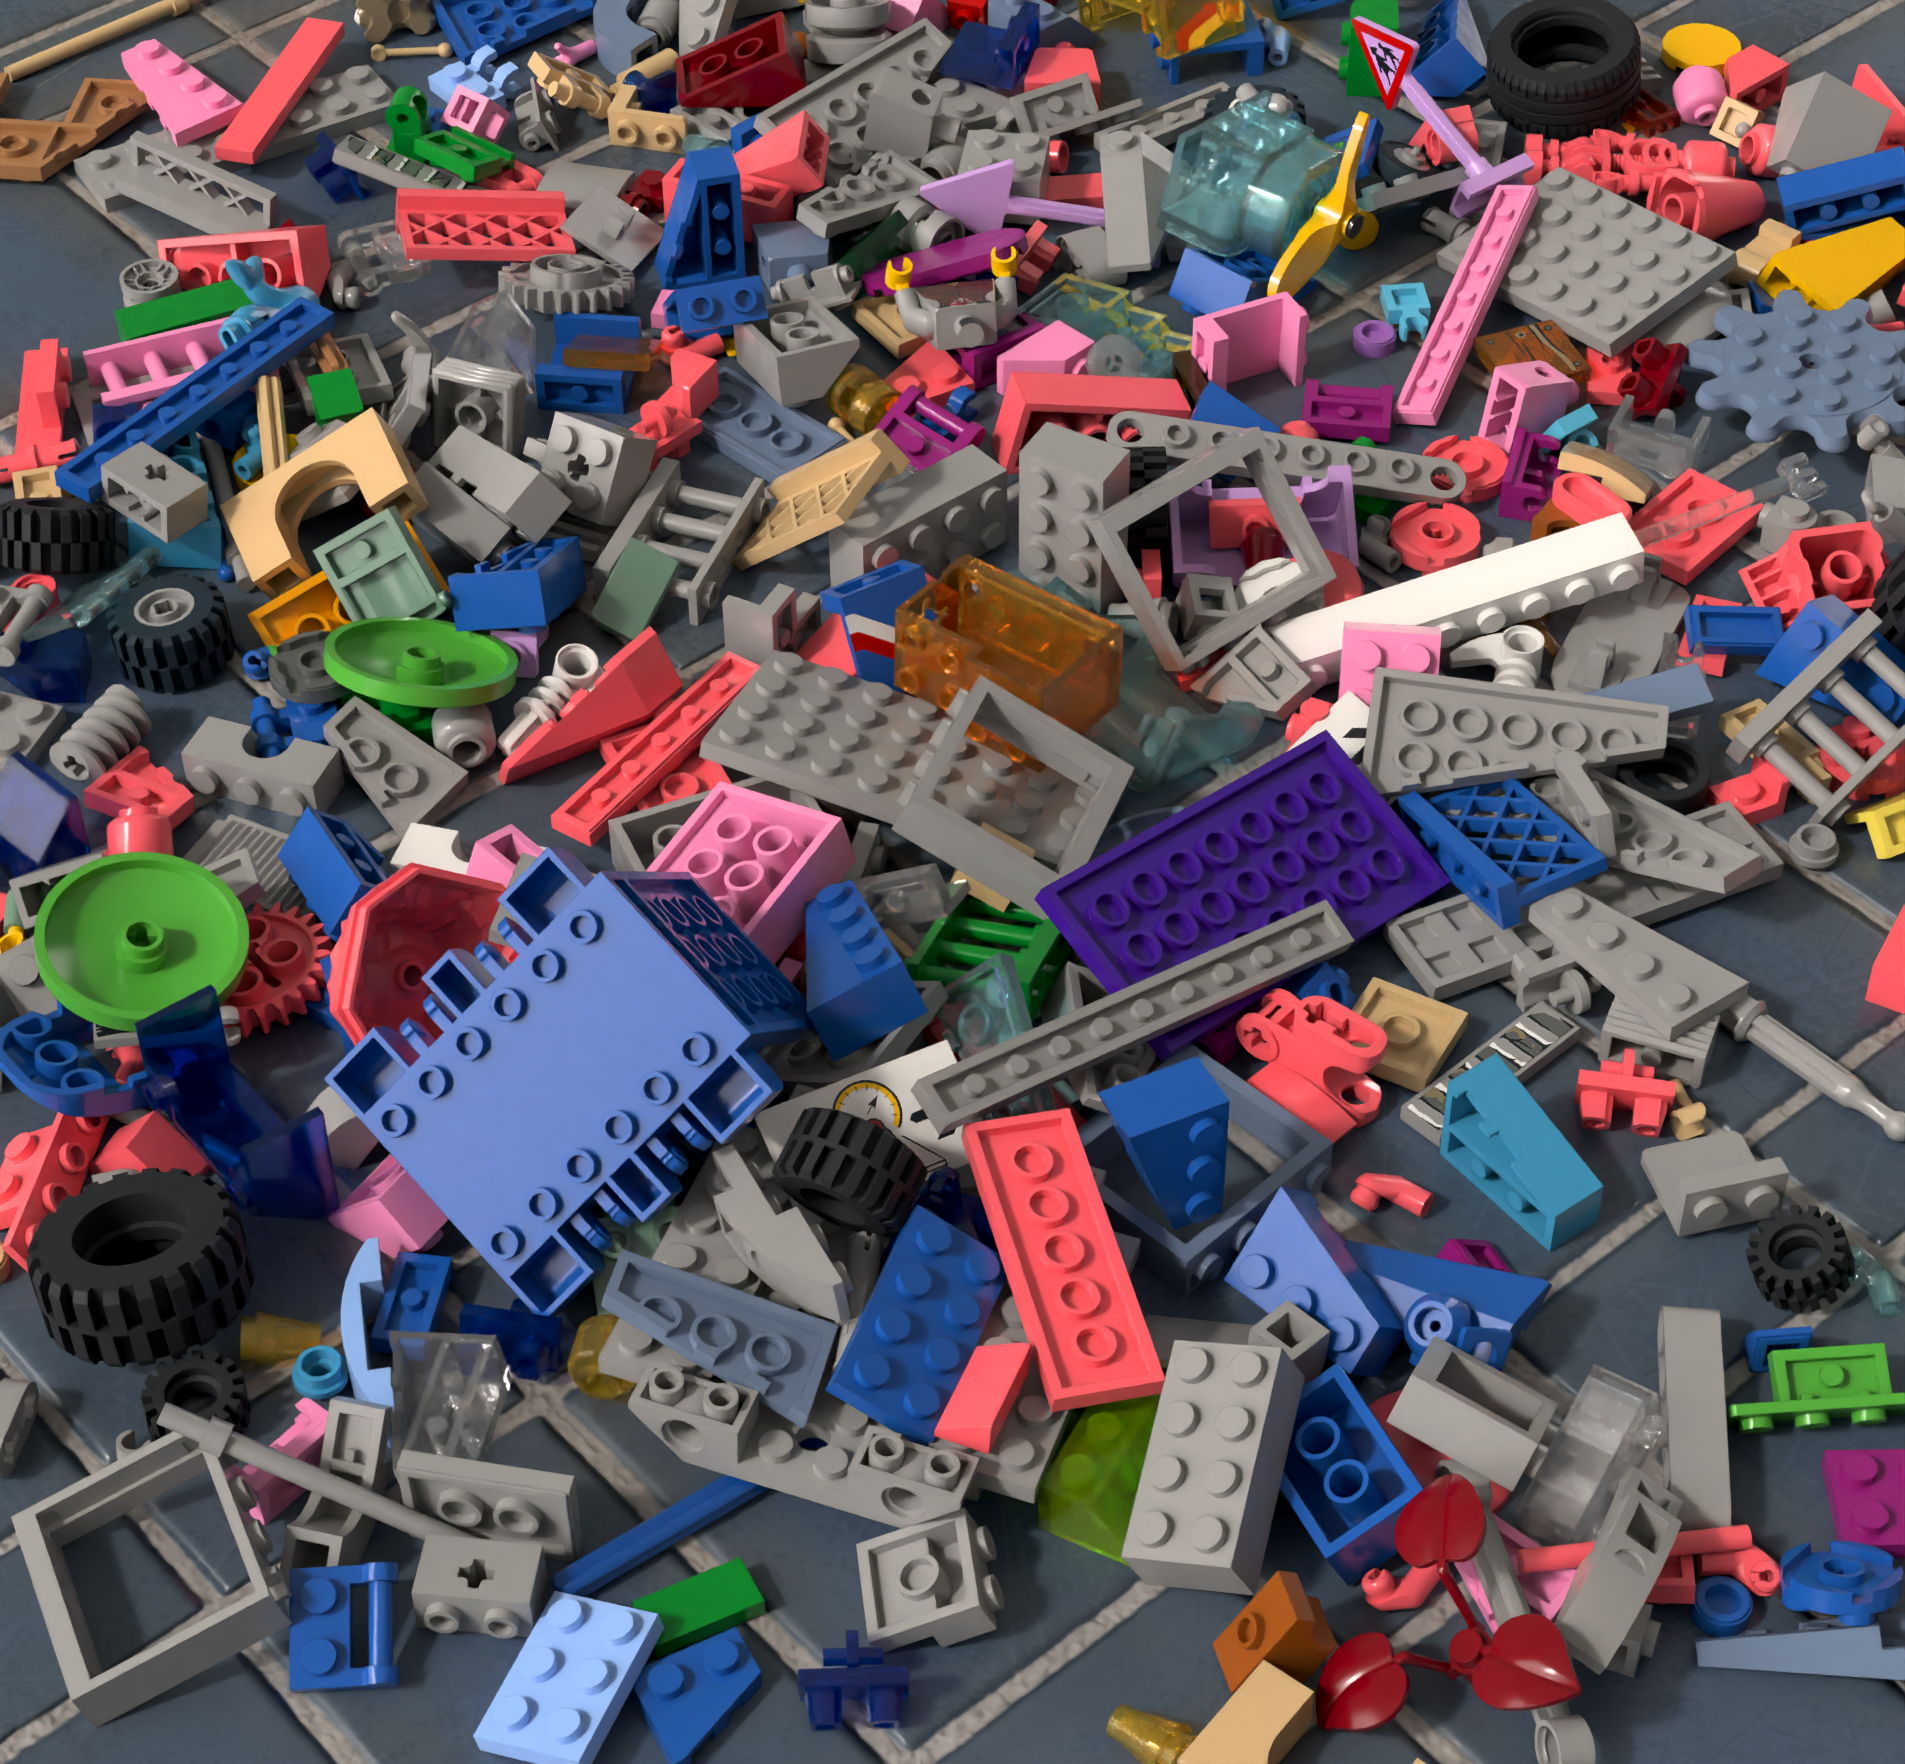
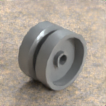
[805,0,893,64]

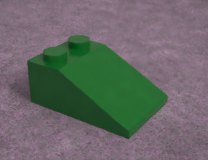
[1338,0,1399,97]

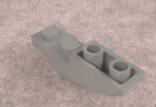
[712,1143,853,1323]
[1555,1467,1683,1675]

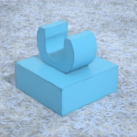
[1543,403,1599,454]

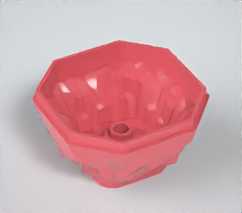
[327,862,519,1046]

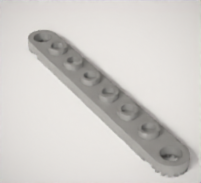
[1106,411,1466,507]

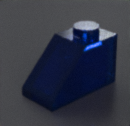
[0,629,93,703]

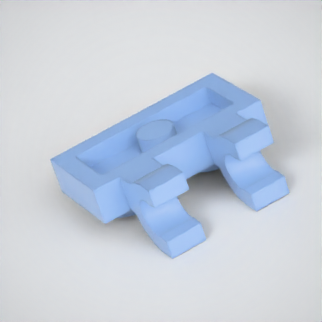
[428,44,523,109]

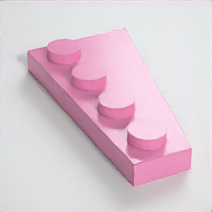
[121,39,243,148]

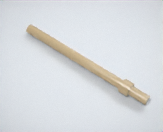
[4,0,203,82]

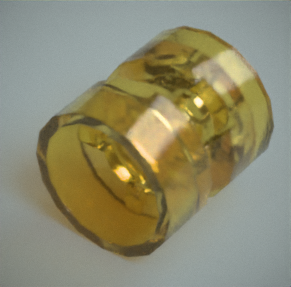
[825,363,902,435]

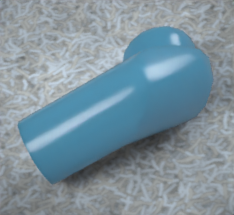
[234,423,263,480]

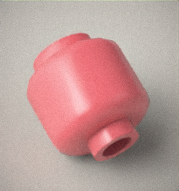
[1739,124,1779,179]
[106,807,174,856]

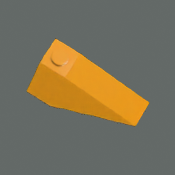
[247,520,450,646]

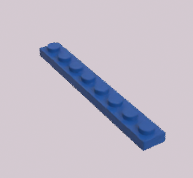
[54,296,335,504]

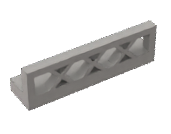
[114,130,277,234]

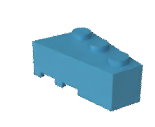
[1439,1053,1604,1252]

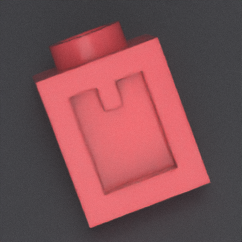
[1707,756,1790,826]

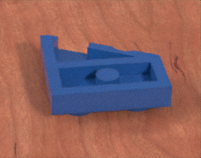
[630,1627,762,1764]

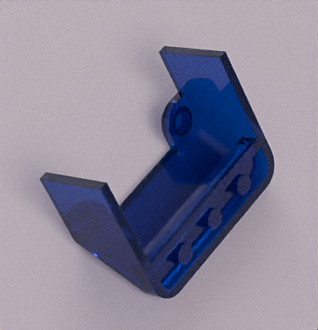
[135,984,340,1220]

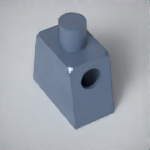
[752,220,833,293]

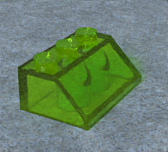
[1038,1394,1161,1566]

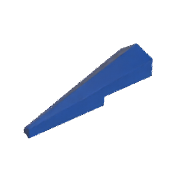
[1343,1239,1552,1364]

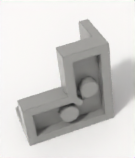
[722,583,821,666]

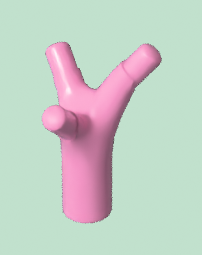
[554,39,597,66]

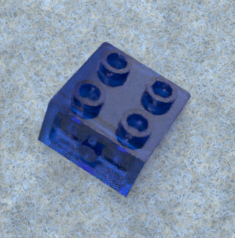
[940,1,1040,90]

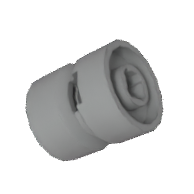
[885,196,965,254]

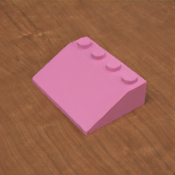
[646,781,856,964]

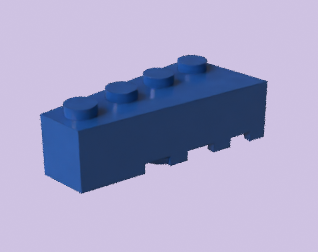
[805,879,928,1062]

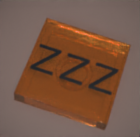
[563,335,663,372]

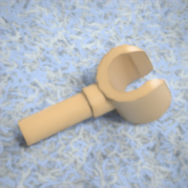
[1670,1078,1706,1141]

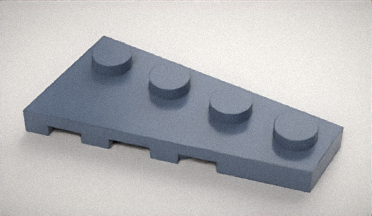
[601,1249,839,1429]

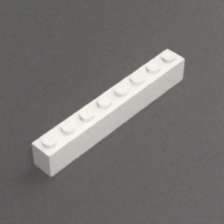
[1268,512,1645,689]

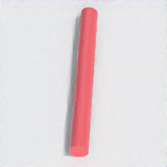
[1517,1524,1752,1574]

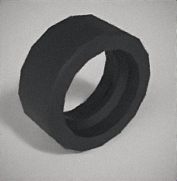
[1615,738,1711,816]

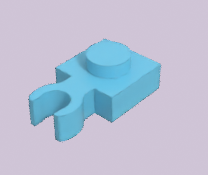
[1380,282,1431,342]

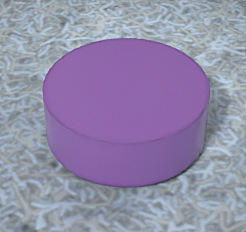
[1352,320,1396,358]

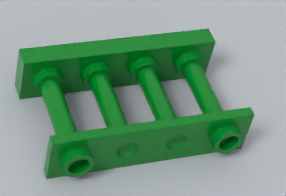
[904,885,1073,1029]

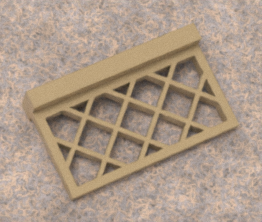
[732,428,910,571]

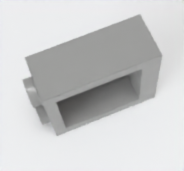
[1386,1336,1559,1492]

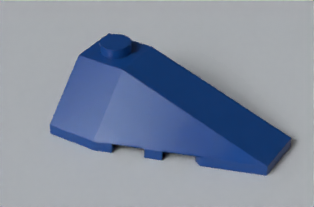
[1402,0,1487,98]

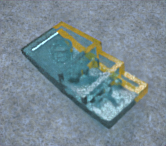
[1014,273,1192,379]

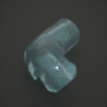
[1847,1246,1904,1318]

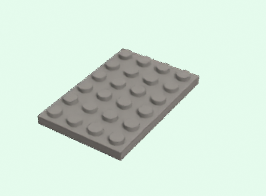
[1436,167,1738,358]

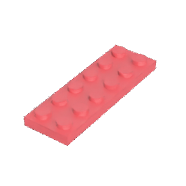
[961,1108,1165,1412]

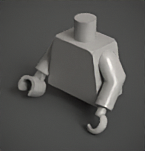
[1857,414,1905,546]

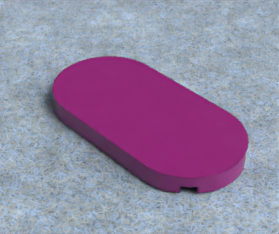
[861,228,1029,297]

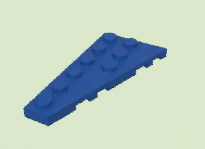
[430,0,597,65]

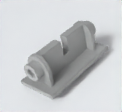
[514,76,561,152]
[770,263,863,311]

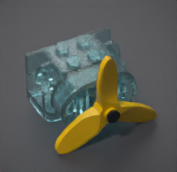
[1156,90,1379,297]

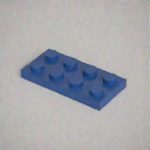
[825,1205,1007,1447]

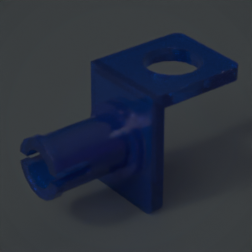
[623,69,694,140]

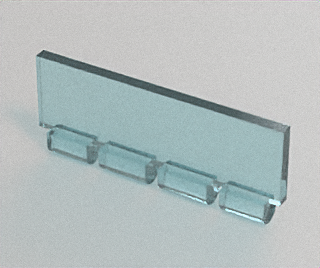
[22,546,163,643]

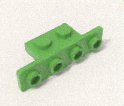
[1726,1343,1905,1434]

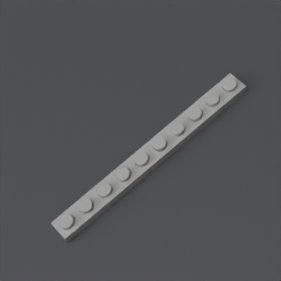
[911,899,1355,1136]

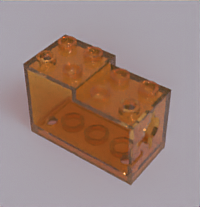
[894,553,1124,773]

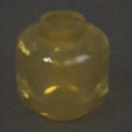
[567,1314,636,1400]

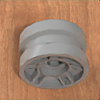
[119,259,182,308]

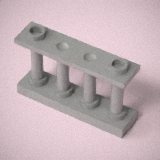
[592,457,770,626]
[1726,608,1905,827]

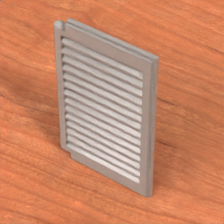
[183,814,320,922]

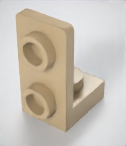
[607,84,689,154]

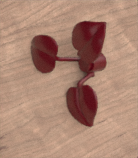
[1316,1473,1583,1732]

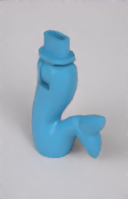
[218,255,321,350]

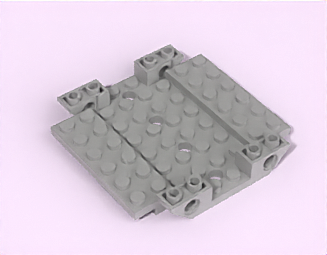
[598,1084,1141,1528]

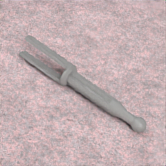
[1717,995,1905,1142]

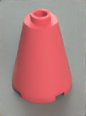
[1646,168,1766,240]

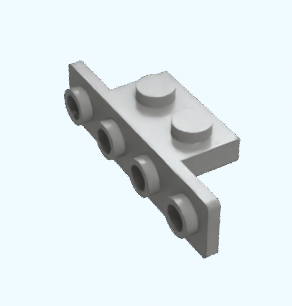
[1009,72,1144,141]

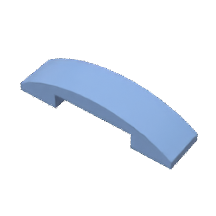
[340,1237,401,1448]

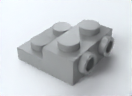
[856,1507,1005,1654]

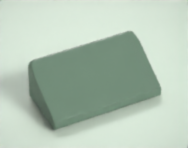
[590,537,681,641]

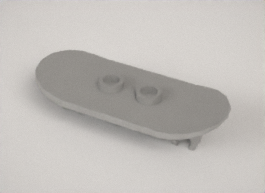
[1550,553,1690,694]

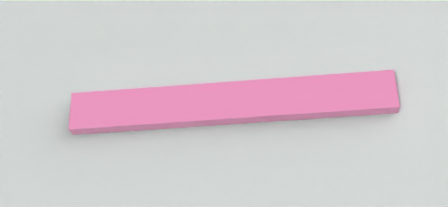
[1391,185,1539,426]

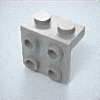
[1640,1131,1789,1237]

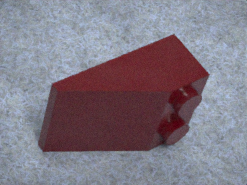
[675,11,807,108]

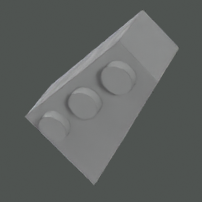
[428,425,572,544]

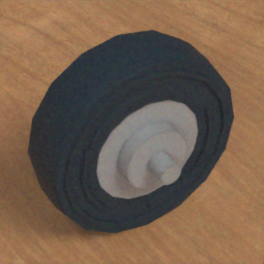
[1372,140,1443,196]

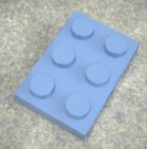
[473,1591,664,1764]

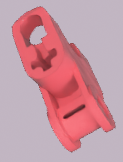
[1235,988,1387,1128]

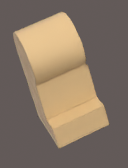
[1726,218,1802,288]

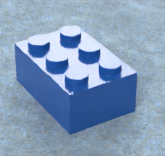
[1280,1362,1424,1586]

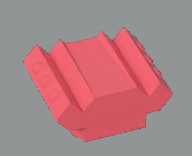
[1738,521,1891,633]

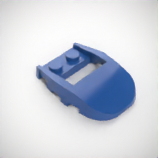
[0,1000,230,1117]

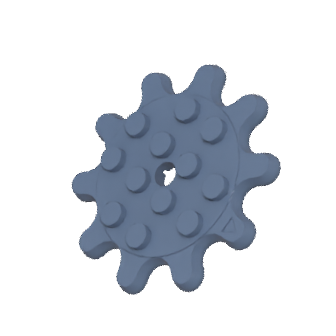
[1684,289,1905,453]

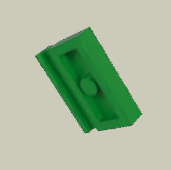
[414,125,516,183]

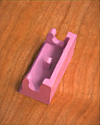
[232,1397,328,1526]

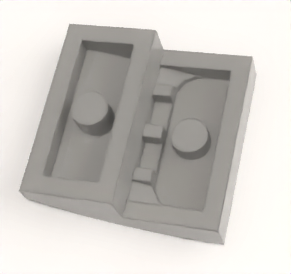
[536,161,635,216]

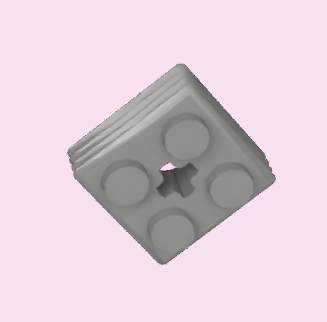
[432,357,525,458]

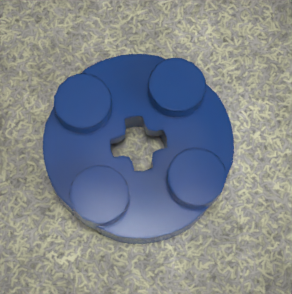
[1780,1541,1903,1626]

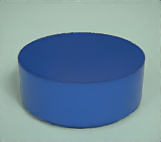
[1690,1576,1753,1637]

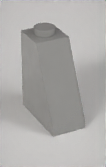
[409,461,516,568]

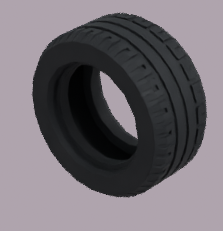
[1486,0,1641,139]

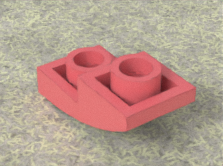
[1246,1061,1357,1145]

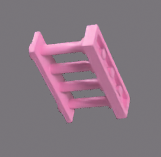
[82,317,284,432]

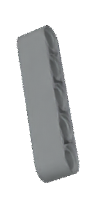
[1657,1305,1732,1532]

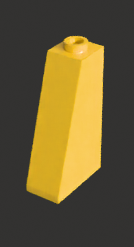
[1755,217,1905,311]

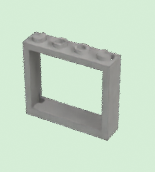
[1085,426,1337,675]
[891,675,1135,921]
[11,1416,292,1728]

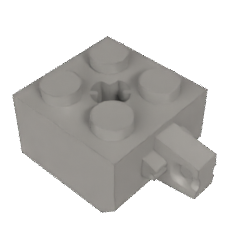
[523,411,658,526]

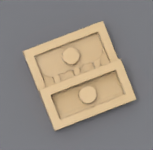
[1557,441,1655,504]

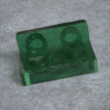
[833,209,909,302]

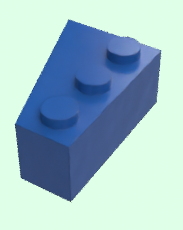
[654,146,746,290]
[1776,146,1905,240]
[448,536,587,634]
[1755,594,1905,728]
[1097,1056,1230,1230]

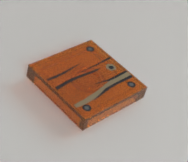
[1473,319,1592,384]

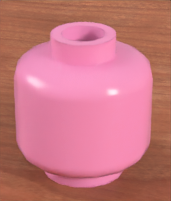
[1672,65,1729,127]

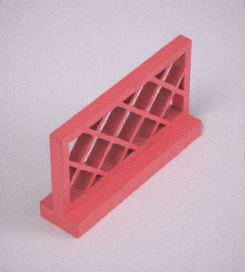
[395,188,576,261]

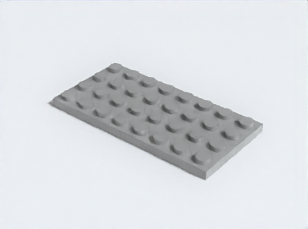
[699,649,1133,871]

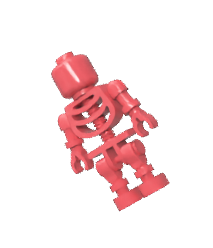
[1523,129,1736,196]

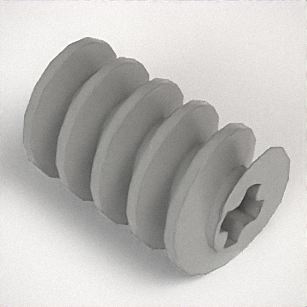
[49,684,152,785]

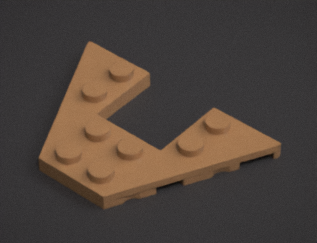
[0,72,150,182]

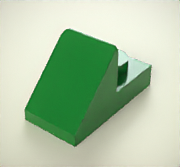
[306,368,364,427]

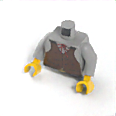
[885,246,1018,350]

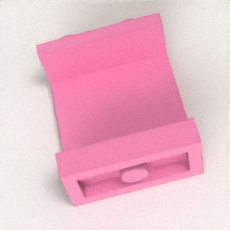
[1192,291,1310,392]

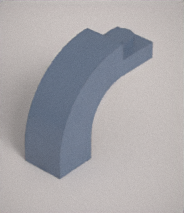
[593,0,658,76]

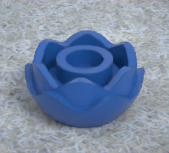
[1403,1292,1472,1358]

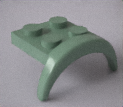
[313,505,452,622]

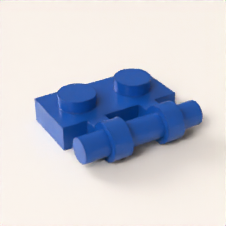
[250,696,344,764]

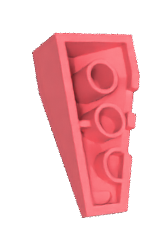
[157,224,331,304]
[498,626,683,785]

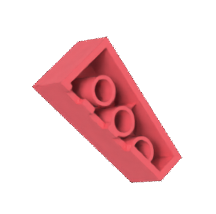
[991,371,1192,475]

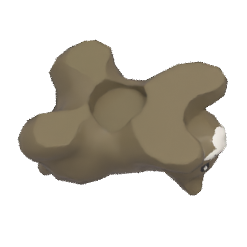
[354,0,437,43]

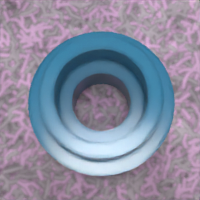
[292,1345,349,1400]

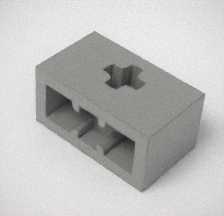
[101,441,208,544]
[411,1534,548,1639]

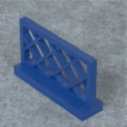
[1398,779,1608,930]

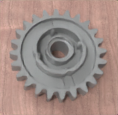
[498,254,635,315]

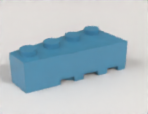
[127,428,222,569]

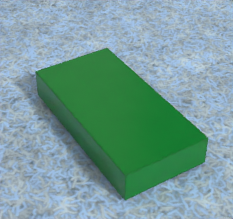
[632,1557,766,1658]

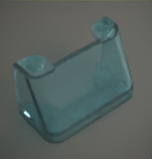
[1038,614,1265,792]

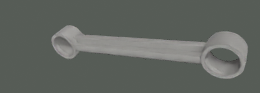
[1435,1459,1596,1764]

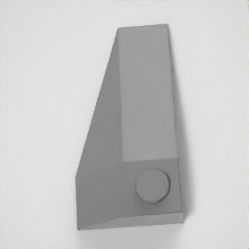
[1099,130,1188,274]

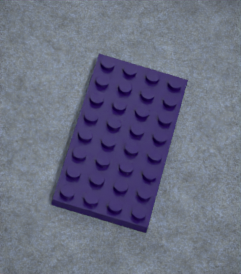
[1034,730,1452,1062]

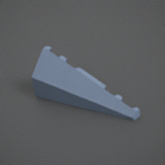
[1695,1609,1905,1680]

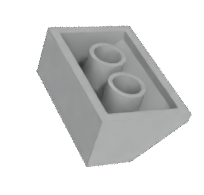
[733,295,860,408]

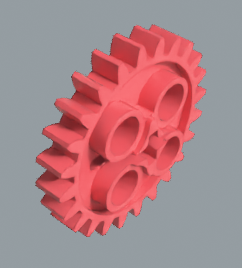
[216,902,333,1038]

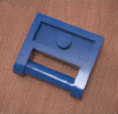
[289,1562,399,1693]

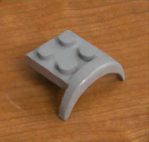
[361,310,433,453]

